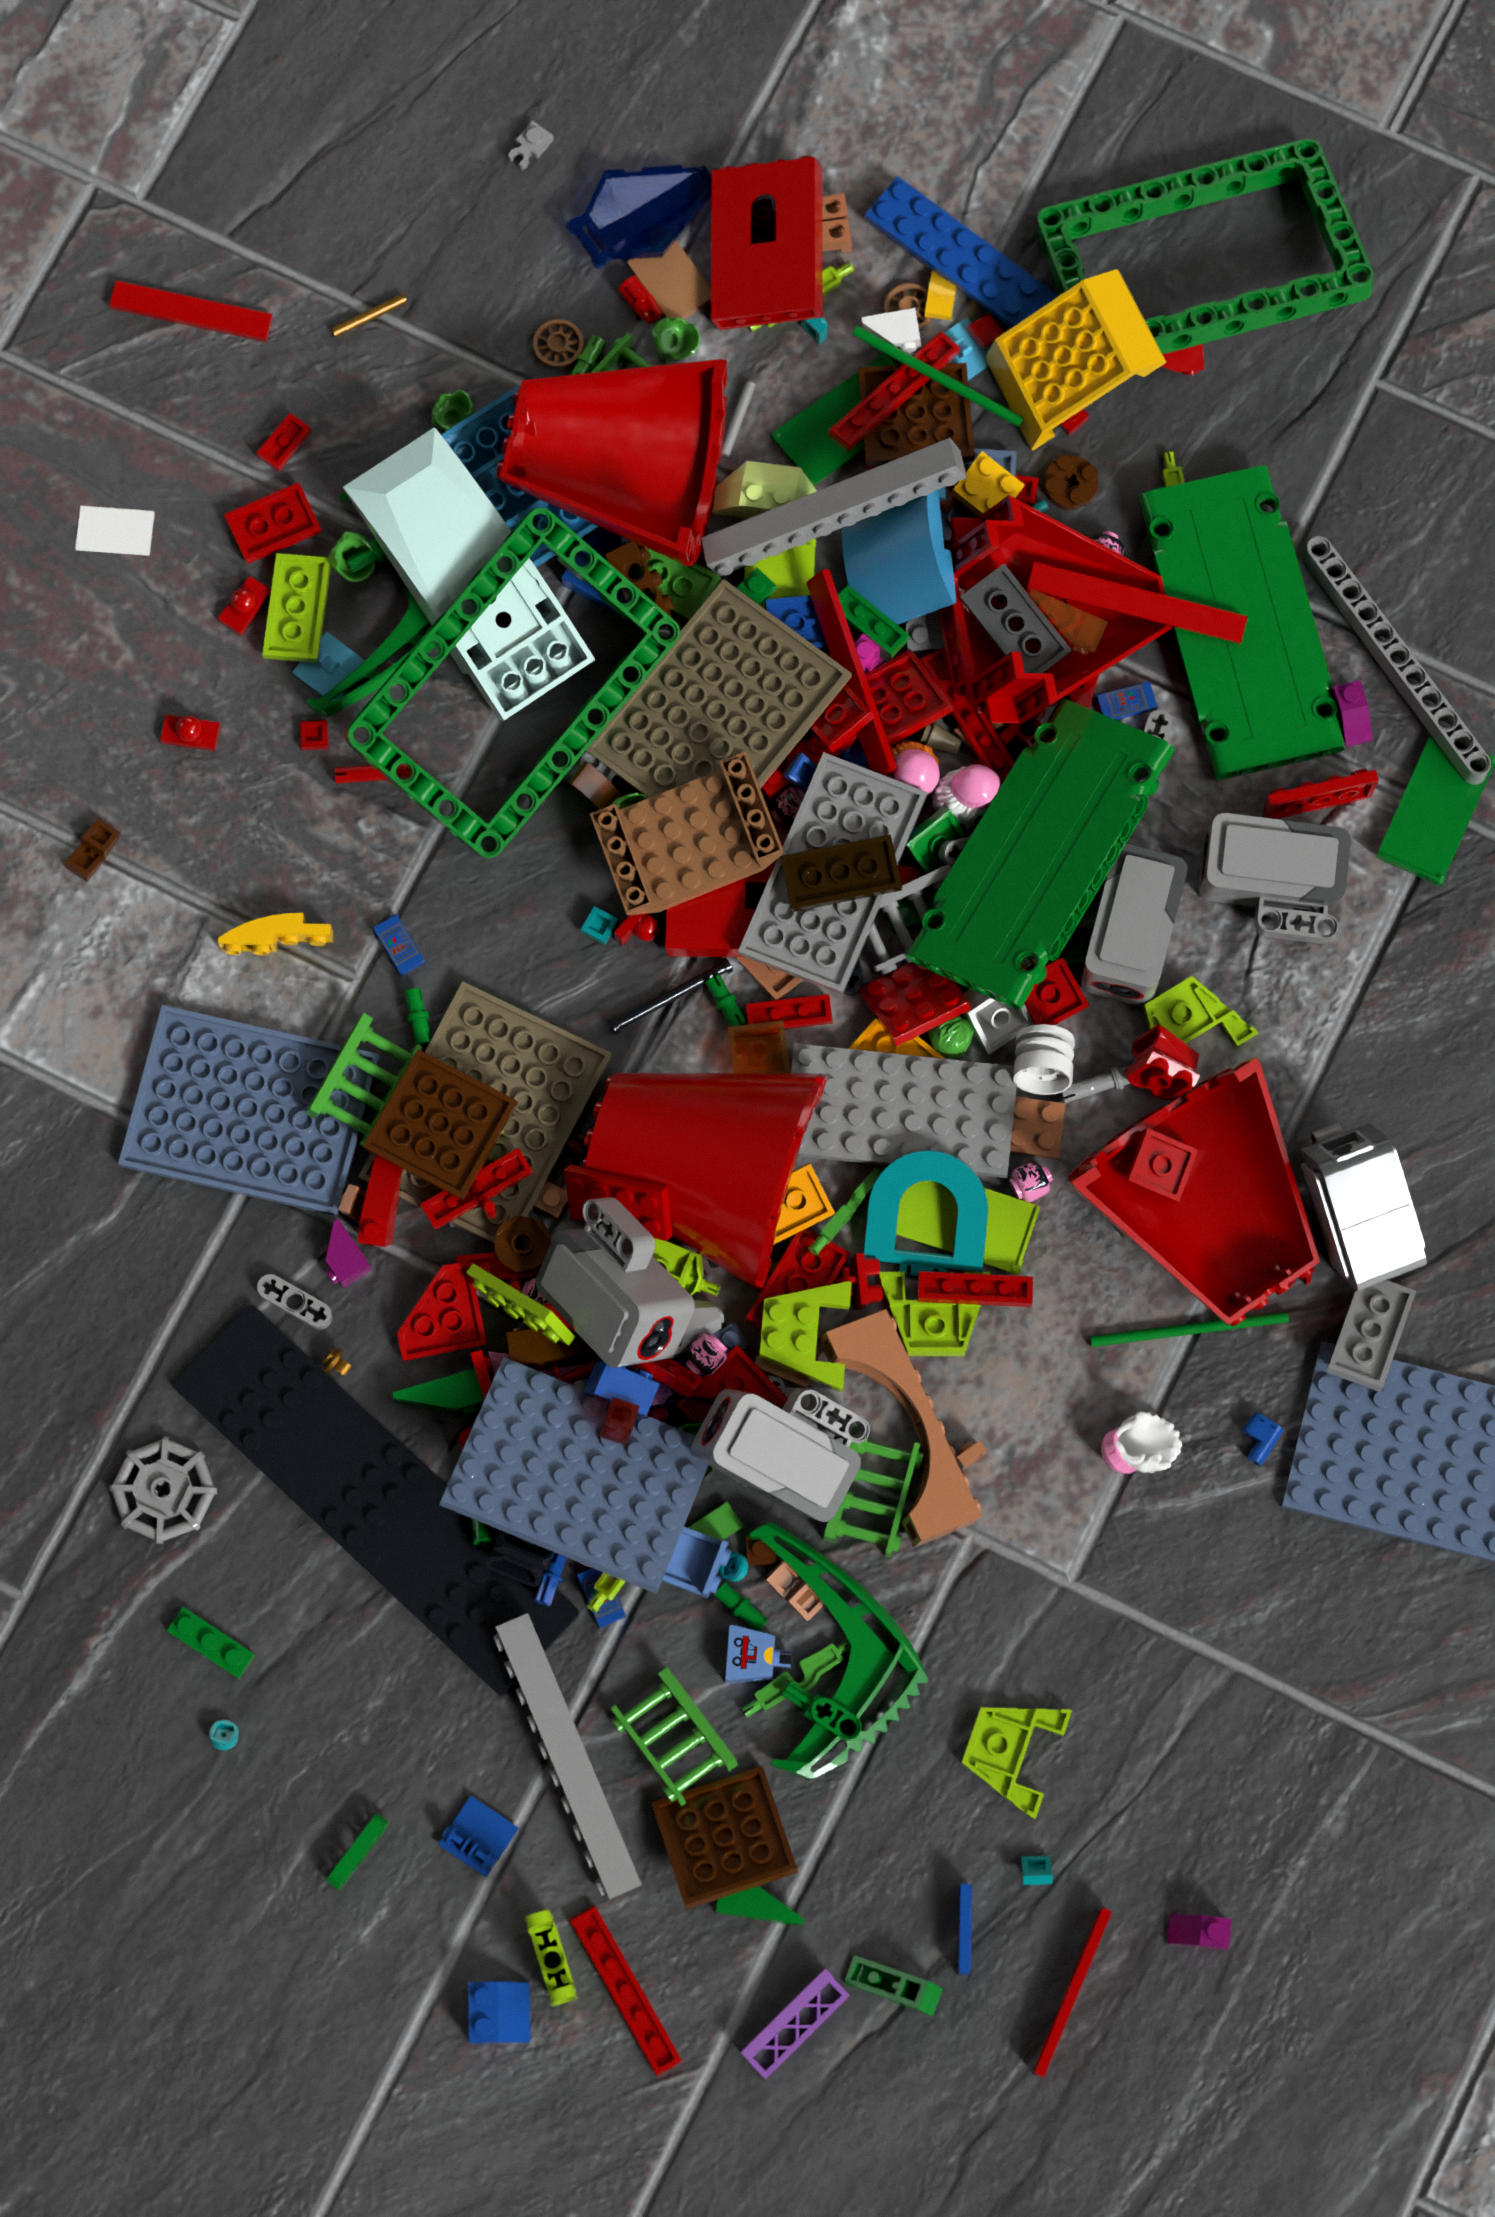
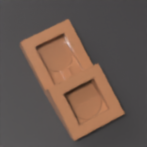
[764,1560,824,1622]

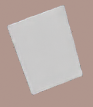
[75,506,155,556]

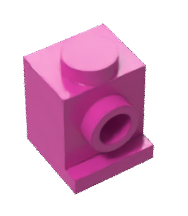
[855,633,884,674]

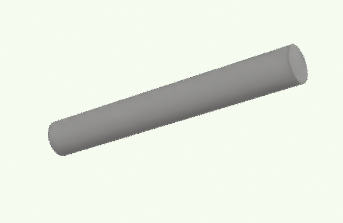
[721,381,756,458]

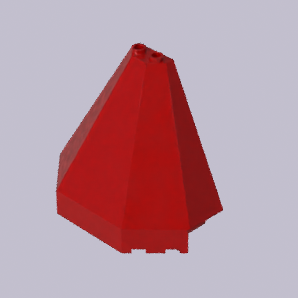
[938,495,1172,724]

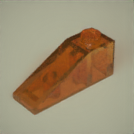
[1029,589,1108,656]

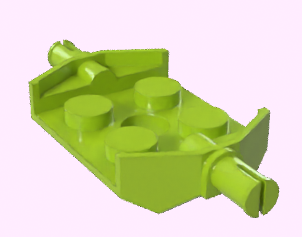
[652,1238,721,1297]

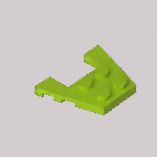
[1143,976,1259,1048]
[879,1272,990,1356]
[759,1281,852,1392]
[961,1707,1072,1819]

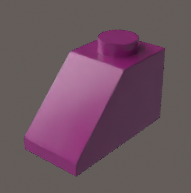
[1331,680,1372,748]
[325,1219,372,1289]
[1167,1914,1232,1951]

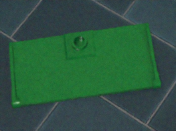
[769,353,895,486]
[1376,734,1495,886]

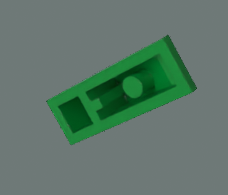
[392,1369,484,1416]
[716,1886,804,1926]
[844,1955,943,2017]

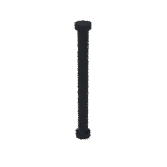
[608,957,733,1035]

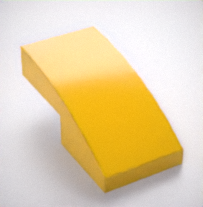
[924,270,956,321]

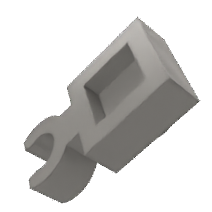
[508,120,554,170]

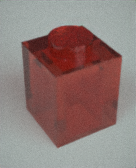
[599,1397,640,1445]

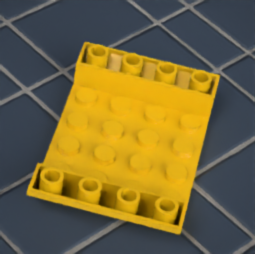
[985,269,1167,450]

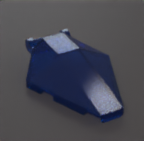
[566,165,712,269]

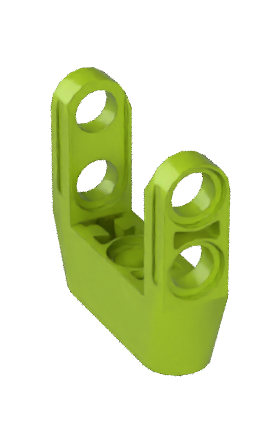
[524,1909,578,2007]

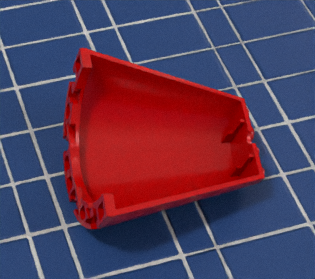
[497,359,728,566]
[1067,1057,1320,1327]
[581,1073,828,1292]

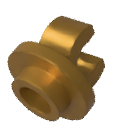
[322,1348,352,1376]

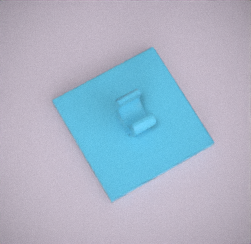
[944,317,991,380]
[292,631,365,702]

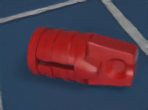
[618,275,663,324]

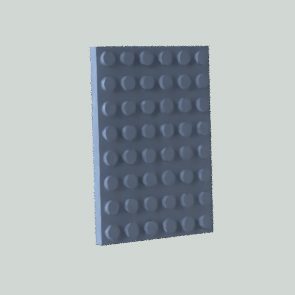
[118,1005,380,1217]
[1281,1341,1495,1563]
[440,1357,708,1594]

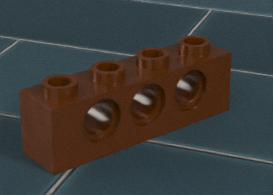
[605,541,684,640]

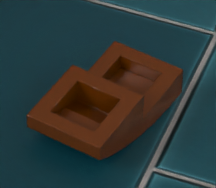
[569,761,623,811]
[65,818,121,882]

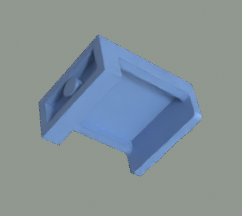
[662,1527,732,1599]

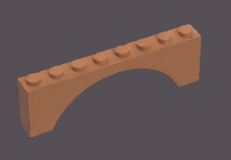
[819,1309,981,1548]

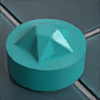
[719,1552,748,1582]
[209,1720,239,1750]

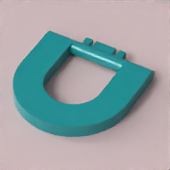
[864,1150,989,1276]

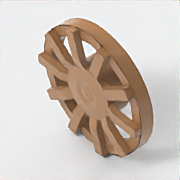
[884,283,932,331]
[533,319,584,369]

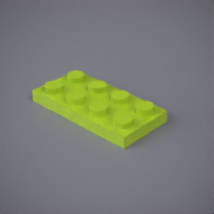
[262,553,331,663]
[466,1264,575,1346]

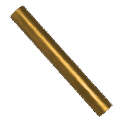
[331,293,407,338]

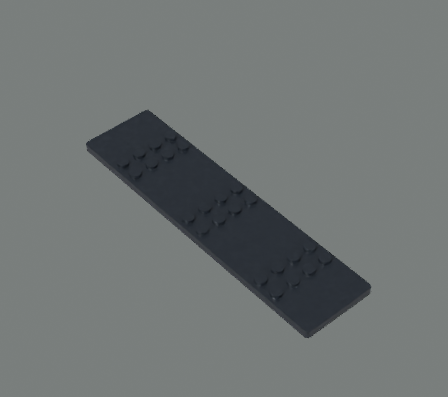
[173,1305,579,1696]

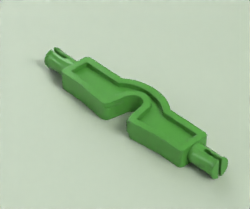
[808,1165,888,1256]
[741,1640,851,1718]

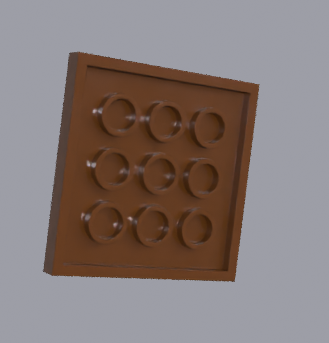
[858,363,975,467]
[363,1049,518,1201]
[651,1766,798,1910]

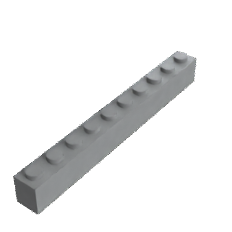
[702,438,967,576]
[493,1613,642,1900]

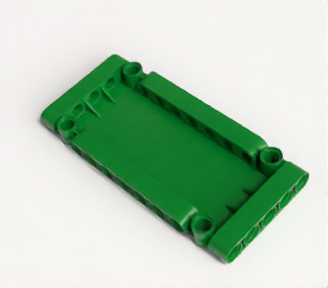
[1139,466,1346,780]
[906,699,1175,1010]

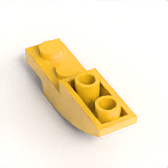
[218,913,333,956]

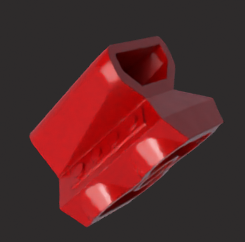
[1124,1024,1200,1100]

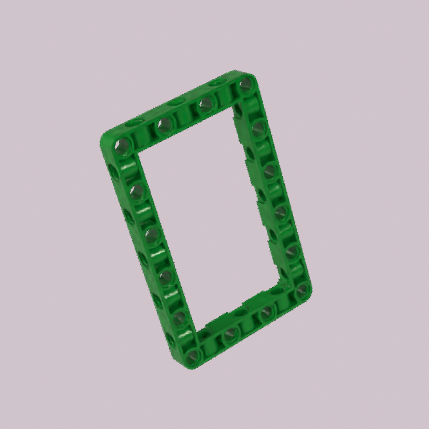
[1037,139,1374,355]
[344,508,680,858]

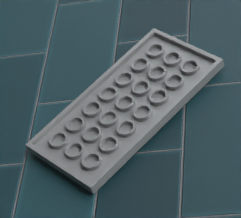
[738,752,927,995]
[791,1043,1017,1178]

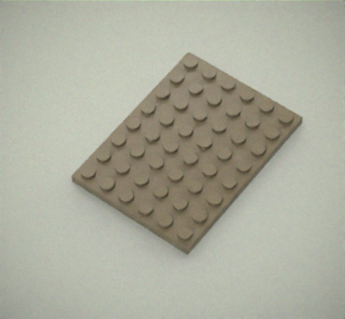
[586,579,852,798]
[359,981,613,1245]

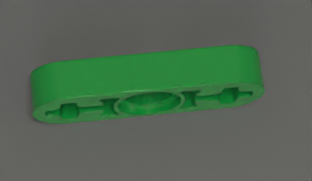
[326,1813,390,1891]

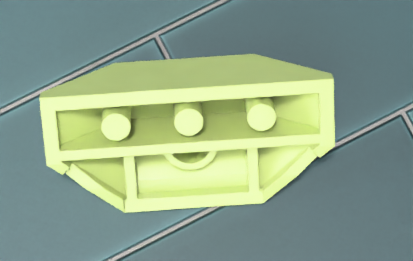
[712,461,817,519]

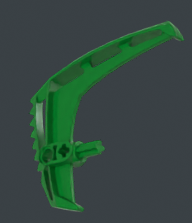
[307,492,437,717]
[748,1522,928,1780]

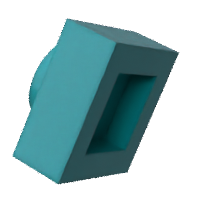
[801,318,828,345]
[581,906,619,945]
[1021,1856,1053,1885]

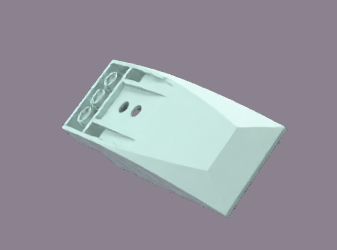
[343,427,595,720]

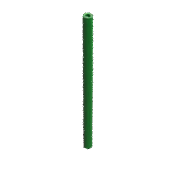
[852,325,1023,427]
[1090,1311,1289,1347]

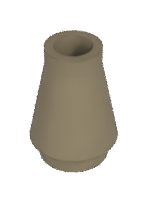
[919,722,962,755]

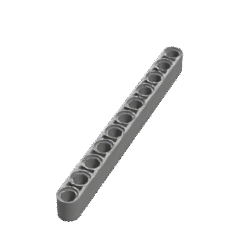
[1304,536,1491,785]

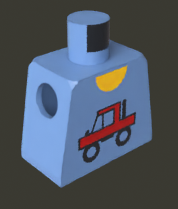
[725,1625,792,1684]

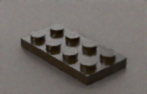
[780,834,902,912]

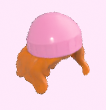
[887,740,940,795]

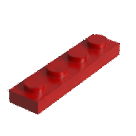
[918,1271,1033,1307]

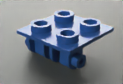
[438,1796,519,1877]

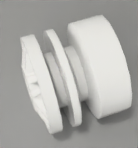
[1013,1024,1075,1095]

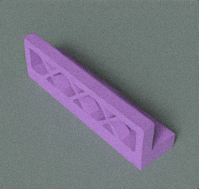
[741,1968,850,2080]

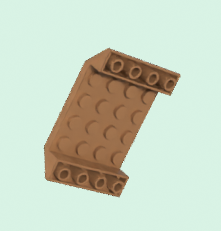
[590,751,784,915]

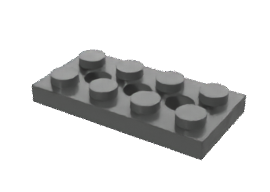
[960,564,1072,673]

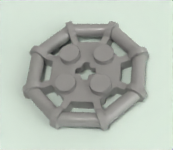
[109,1437,217,1544]

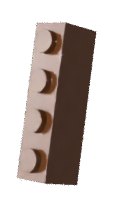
[506,1327,603,1371]

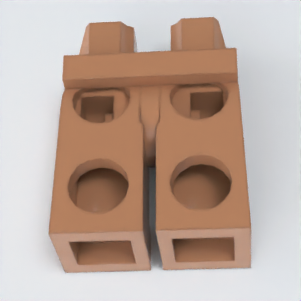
[822,193,852,253]

